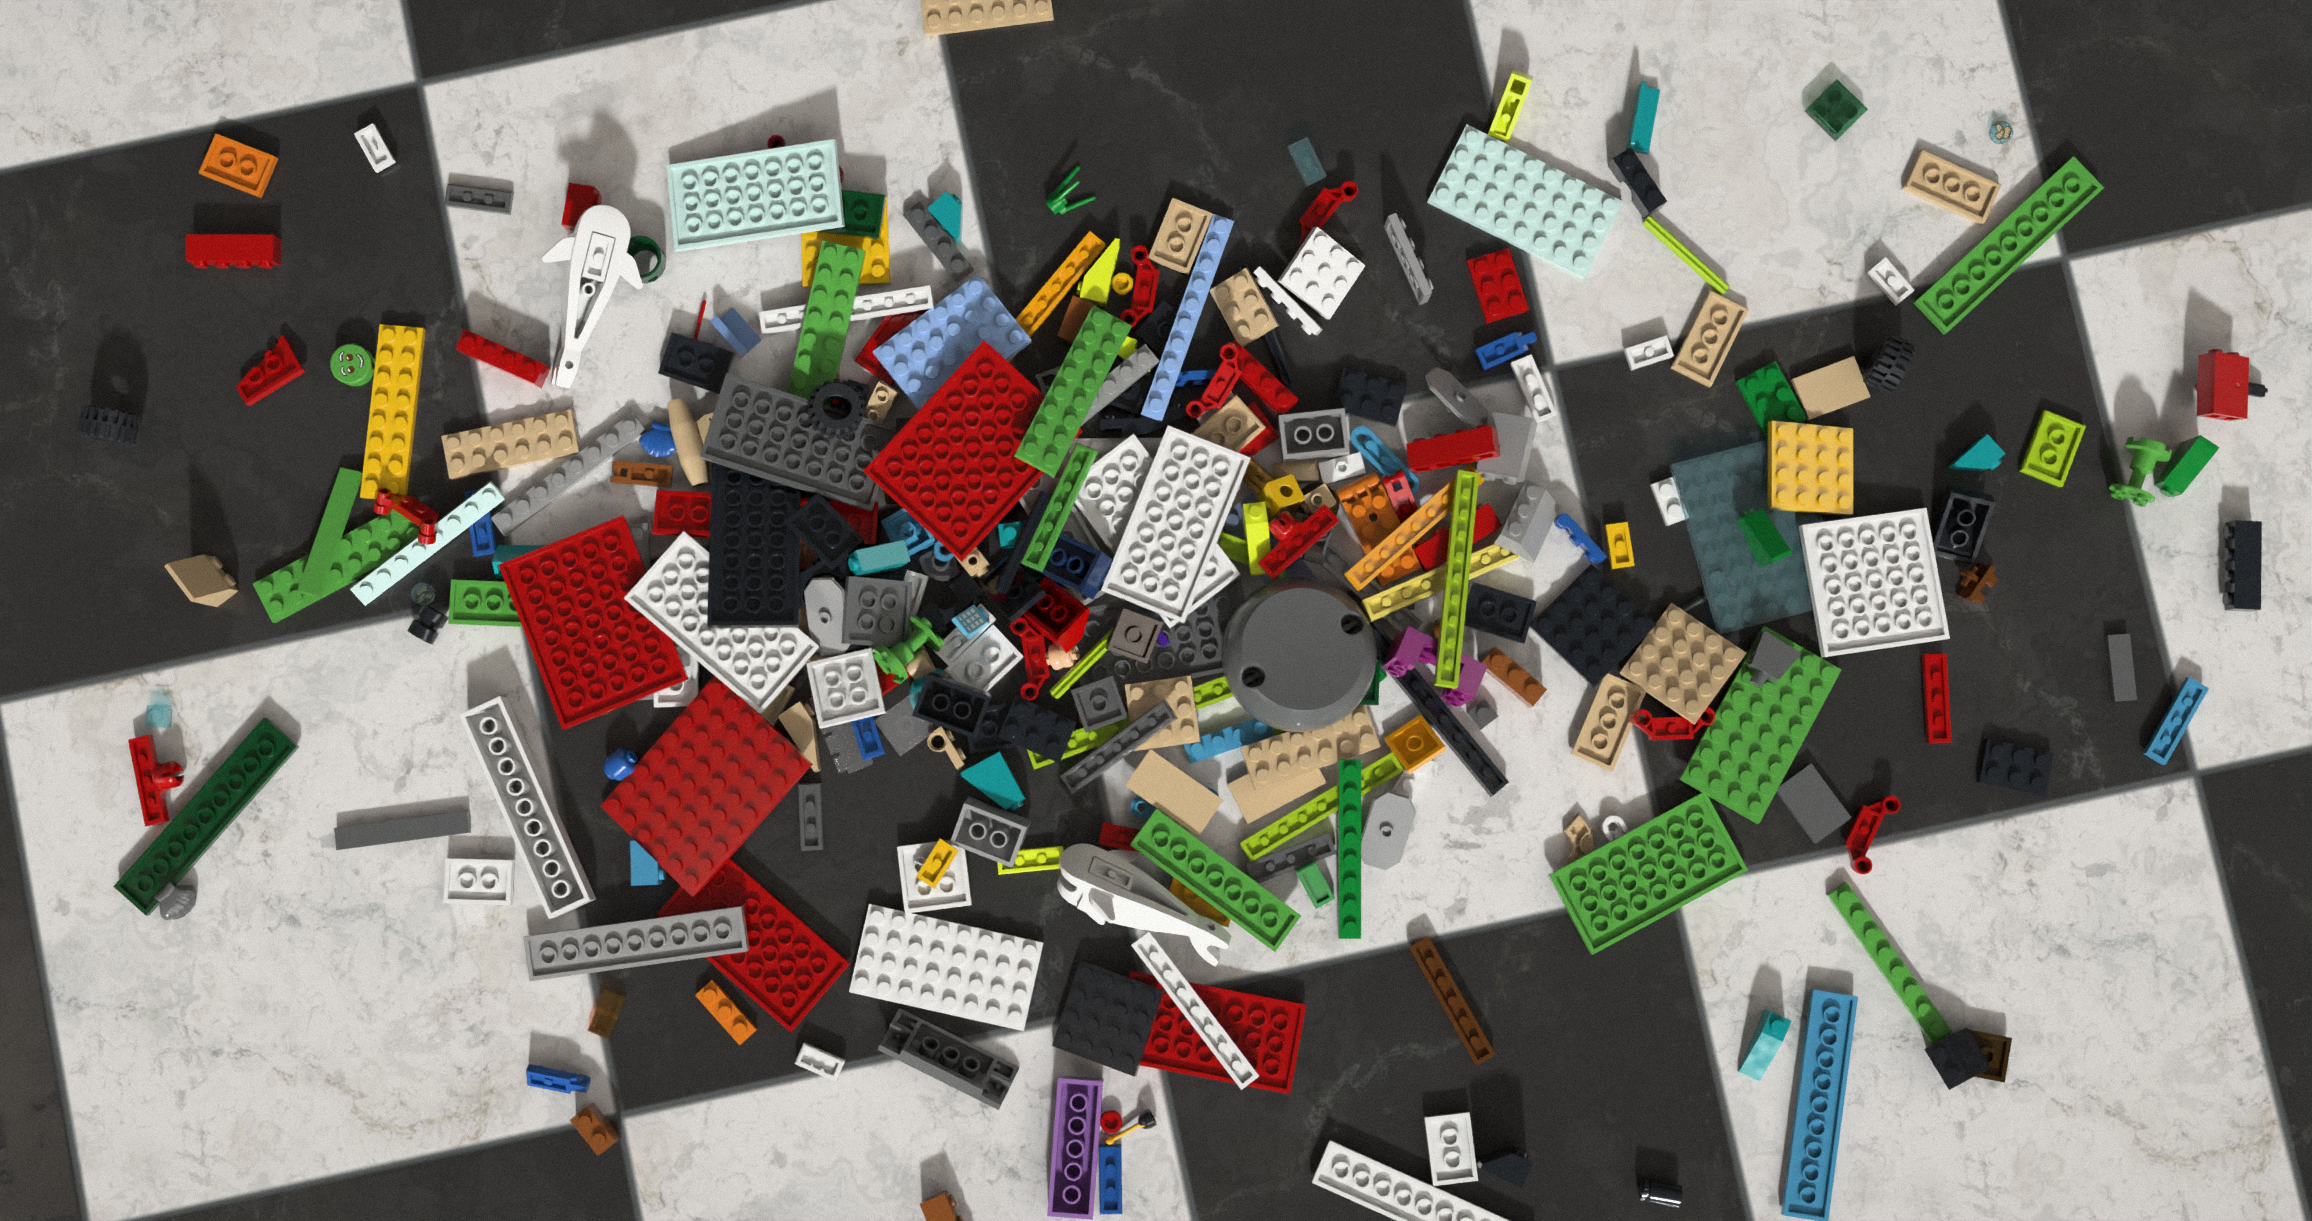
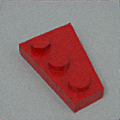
[236,334,306,406]

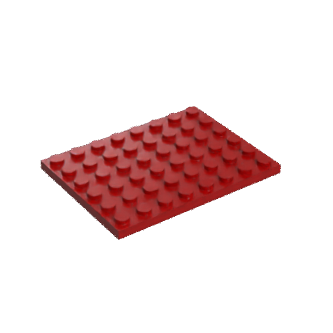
[863,340,1083,562]
[499,515,689,730]
[600,676,813,897]

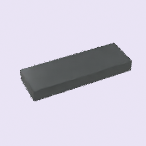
[444,184,514,215]
[2105,634,2137,702]
[798,783,824,851]

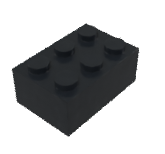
[912,671,991,739]

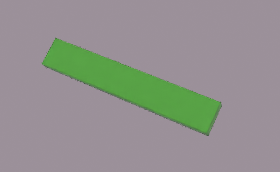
[1021,443,1098,572]
[297,467,363,598]

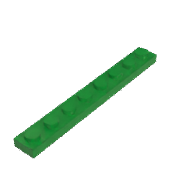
[1338,759,1361,939]

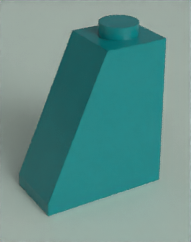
[848,540,911,577]
[960,752,1026,811]

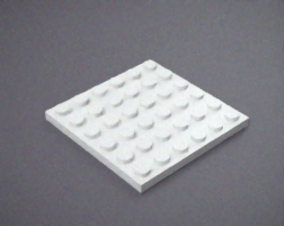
[1798,508,1950,658]

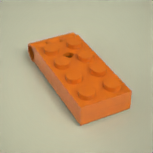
[1334,471,1422,587]

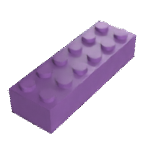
[1047,1075,1104,1220]

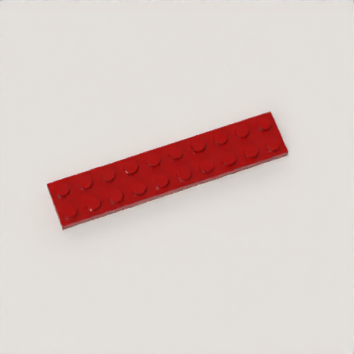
[652,490,879,547]

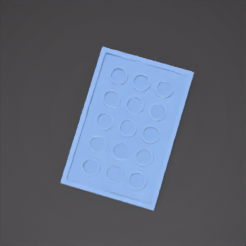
[873,274,1032,411]

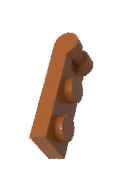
[610,461,674,488]

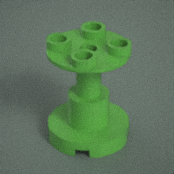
[2109,437,2173,507]
[871,615,944,684]

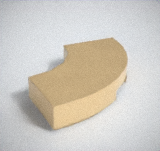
[1563,814,1594,864]

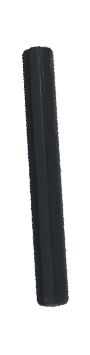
[995,491,1051,594]

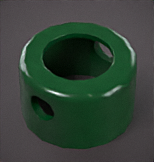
[626,236,666,284]

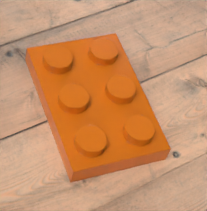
[199,133,278,198]

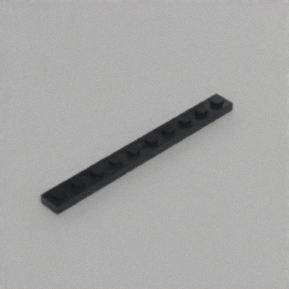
[1353,612,1509,797]

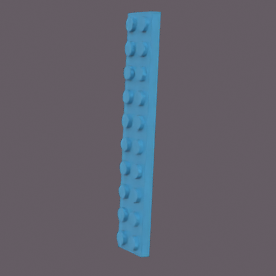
[1781,989,1858,1221]

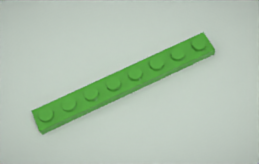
[1827,882,1952,1044]

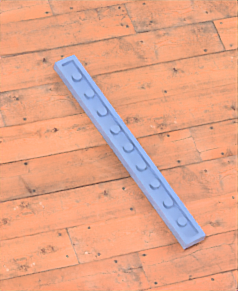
[1141,214,1234,422]

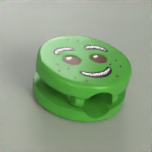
[330,344,375,386]

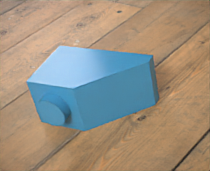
[630,841,666,886]

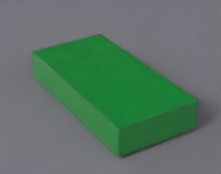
[1295,859,1335,909]

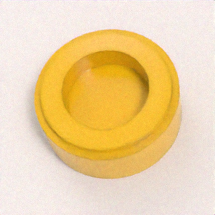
[1111,272,1133,296]

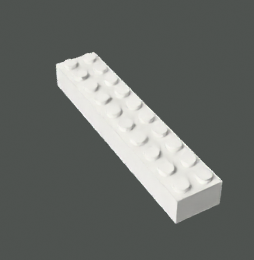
[459,696,596,919]

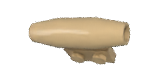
[667,398,714,487]

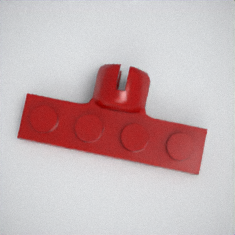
[1258,504,1339,580]
[128,735,184,827]

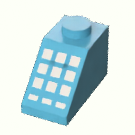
[952,605,989,640]

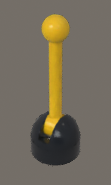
[1105,1109,1157,1145]

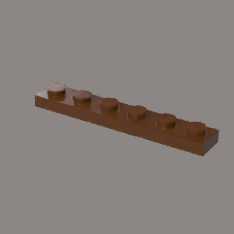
[1408,936,1496,1066]

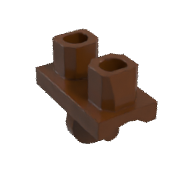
[1956,563,1999,604]

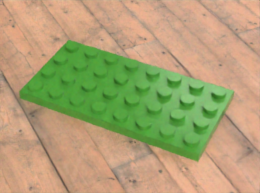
[1679,626,1841,824]
[1548,792,1748,955]

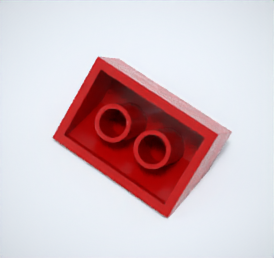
[1022,576,1090,653]

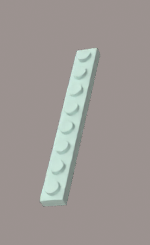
[350,481,505,606]

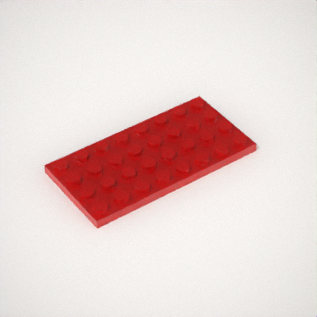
[657,858,851,1033]
[1129,971,1306,1094]

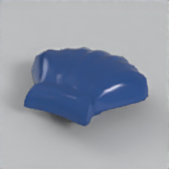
[639,420,677,457]

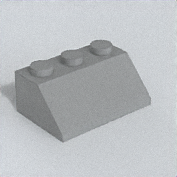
[1494,479,1560,563]
[950,796,1031,867]

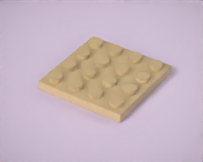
[1620,603,1746,725]

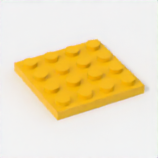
[801,197,891,288]
[1768,421,1853,516]

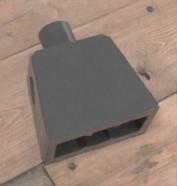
[1746,631,1801,688]

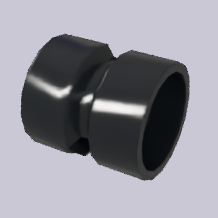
[407,604,449,645]

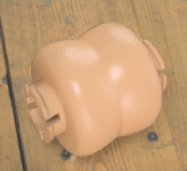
[1046,643,1080,671]

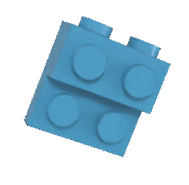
[881,508,938,557]

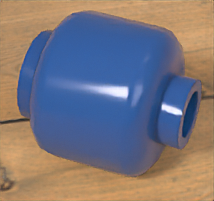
[603,748,637,781]

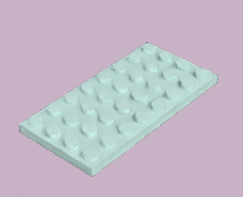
[1427,125,1623,280]
[666,139,845,252]

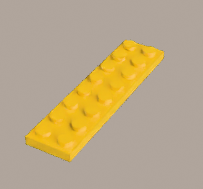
[360,324,426,499]

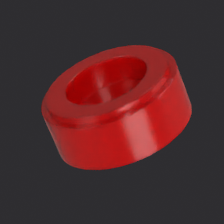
[1100,1110,1123,1133]

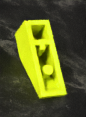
[1488,69,1533,142]
[1077,238,1120,307]
[1242,502,1271,576]

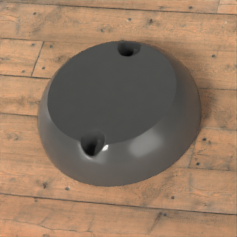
[1221,577,1377,732]

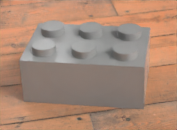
[1277,408,1350,463]

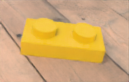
[1604,522,1634,569]
[916,838,959,889]

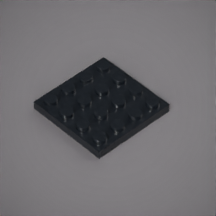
[1529,564,1657,688]
[1052,960,1165,1077]

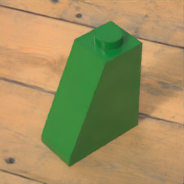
[2154,435,2219,497]
[1736,508,1793,568]

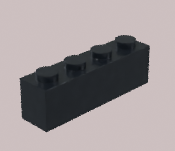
[2222,520,2262,612]

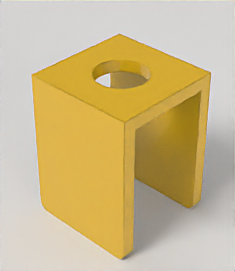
[1258,474,1305,522]

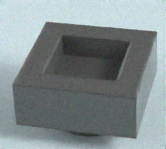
[1466,699,1498,730]

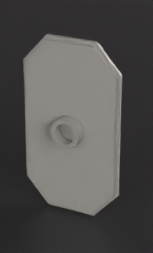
[1425,367,1489,429]
[804,577,851,657]
[1361,790,1417,870]

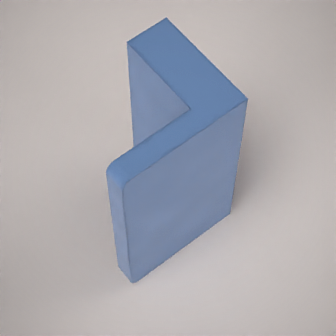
[710,308,761,357]

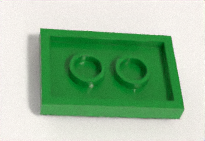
[1735,361,1807,440]

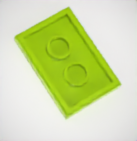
[2019,410,2086,487]

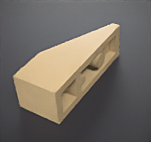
[778,701,821,772]

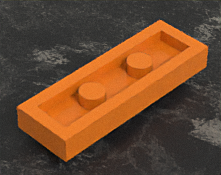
[695,980,758,1045]

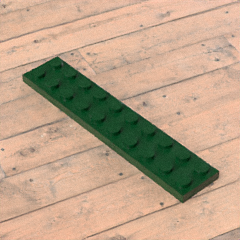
[113,717,300,916]

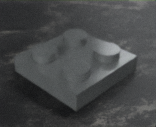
[1071,676,1128,733]

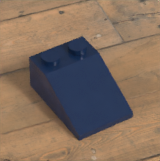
[1031,533,1113,600]

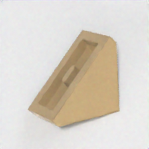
[1273,459,1319,484]

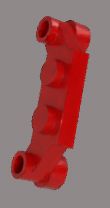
[1298,181,1358,245]
[1120,245,1159,329]
[1186,342,1242,418]
[373,488,438,545]
[1010,617,1051,701]
[1629,707,1715,740]
[1843,796,1901,874]

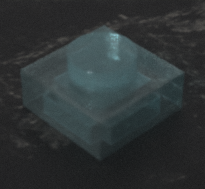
[146,705,172,728]

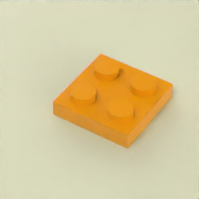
[1384,714,1446,774]

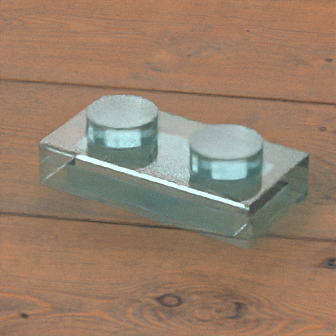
[1287,137,1326,187]

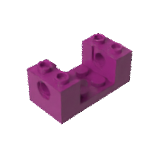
[1382,626,1488,707]

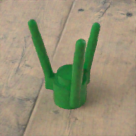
[1045,166,1096,215]

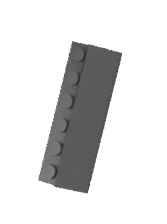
[878,1008,1020,1110]

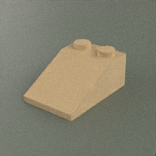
[164,554,238,607]

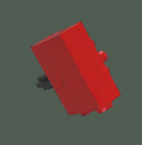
[2195,349,2268,421]

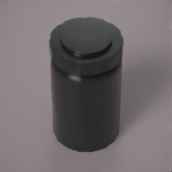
[1638,1177,1683,1208]

